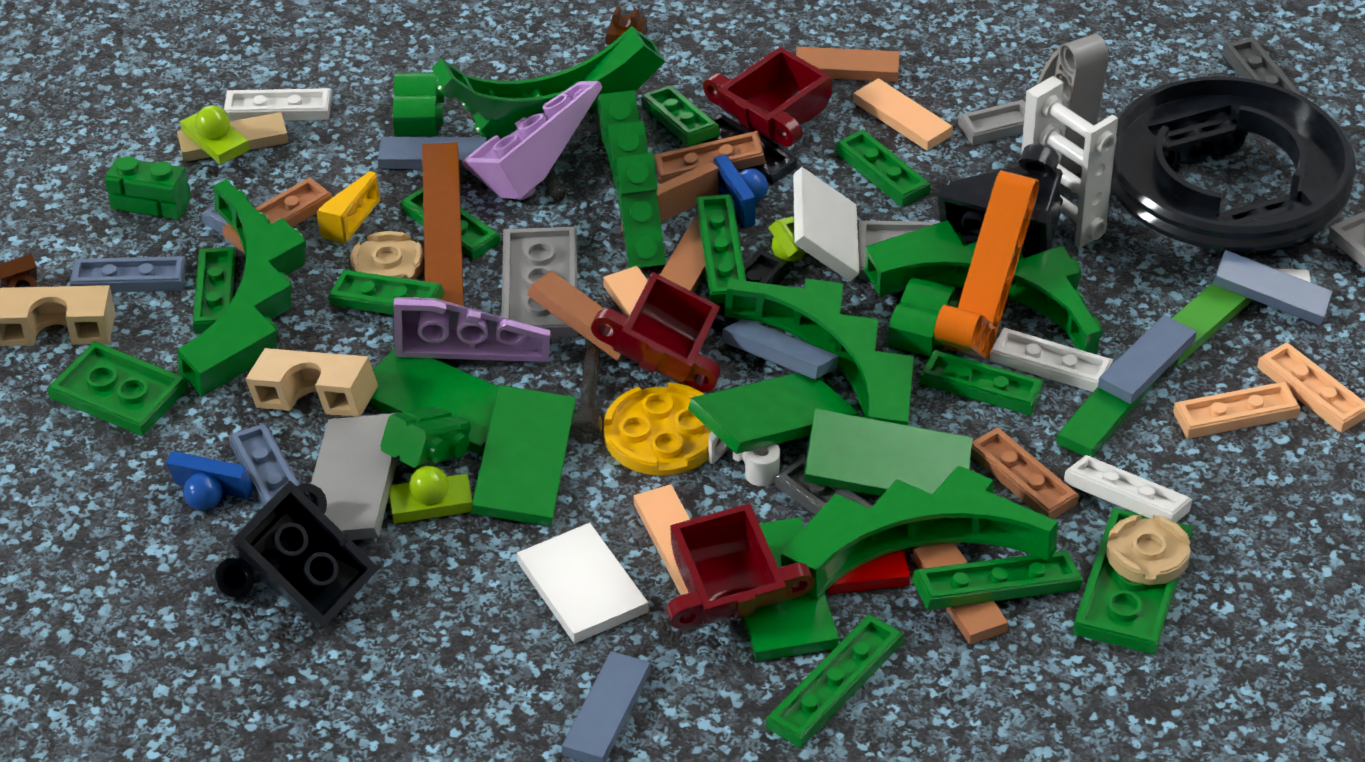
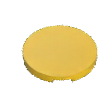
[604,382,721,476]

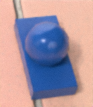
[713,154,769,228]
[166,451,254,511]

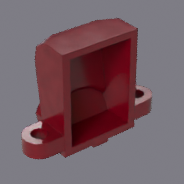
[703,46,832,147]
[591,271,721,392]
[666,503,815,629]

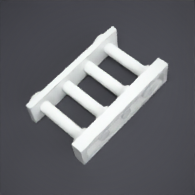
[1021,76,1118,249]

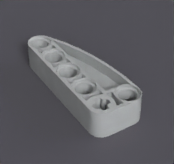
[1036,34,1109,175]

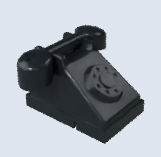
[938,144,1063,258]
[211,481,380,630]

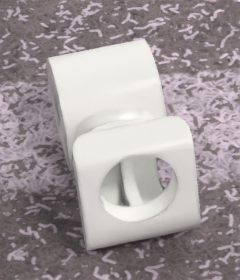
[708,432,780,486]

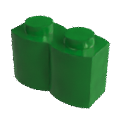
[393,72,445,137]
[888,277,960,357]

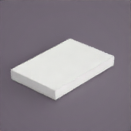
[793,167,859,281]
[517,523,649,644]

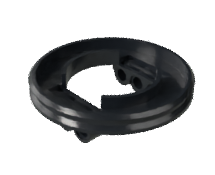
[1110,76,1356,258]

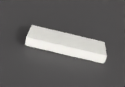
[224,88,332,121]
[990,328,1113,392]
[1064,455,1192,523]

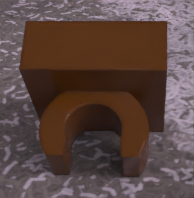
[606,7,647,45]
[0,254,37,288]

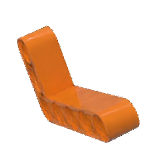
[934,170,1039,360]

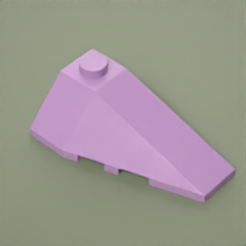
[462,81,603,200]
[394,297,550,362]

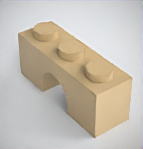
[0,285,116,346]
[246,348,378,417]

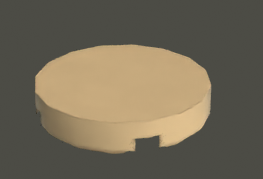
[350,231,425,280]
[1106,514,1191,585]

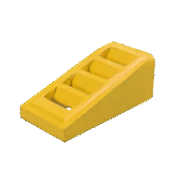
[317,171,380,244]

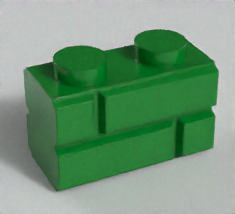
[105,156,191,219]
[380,406,471,468]

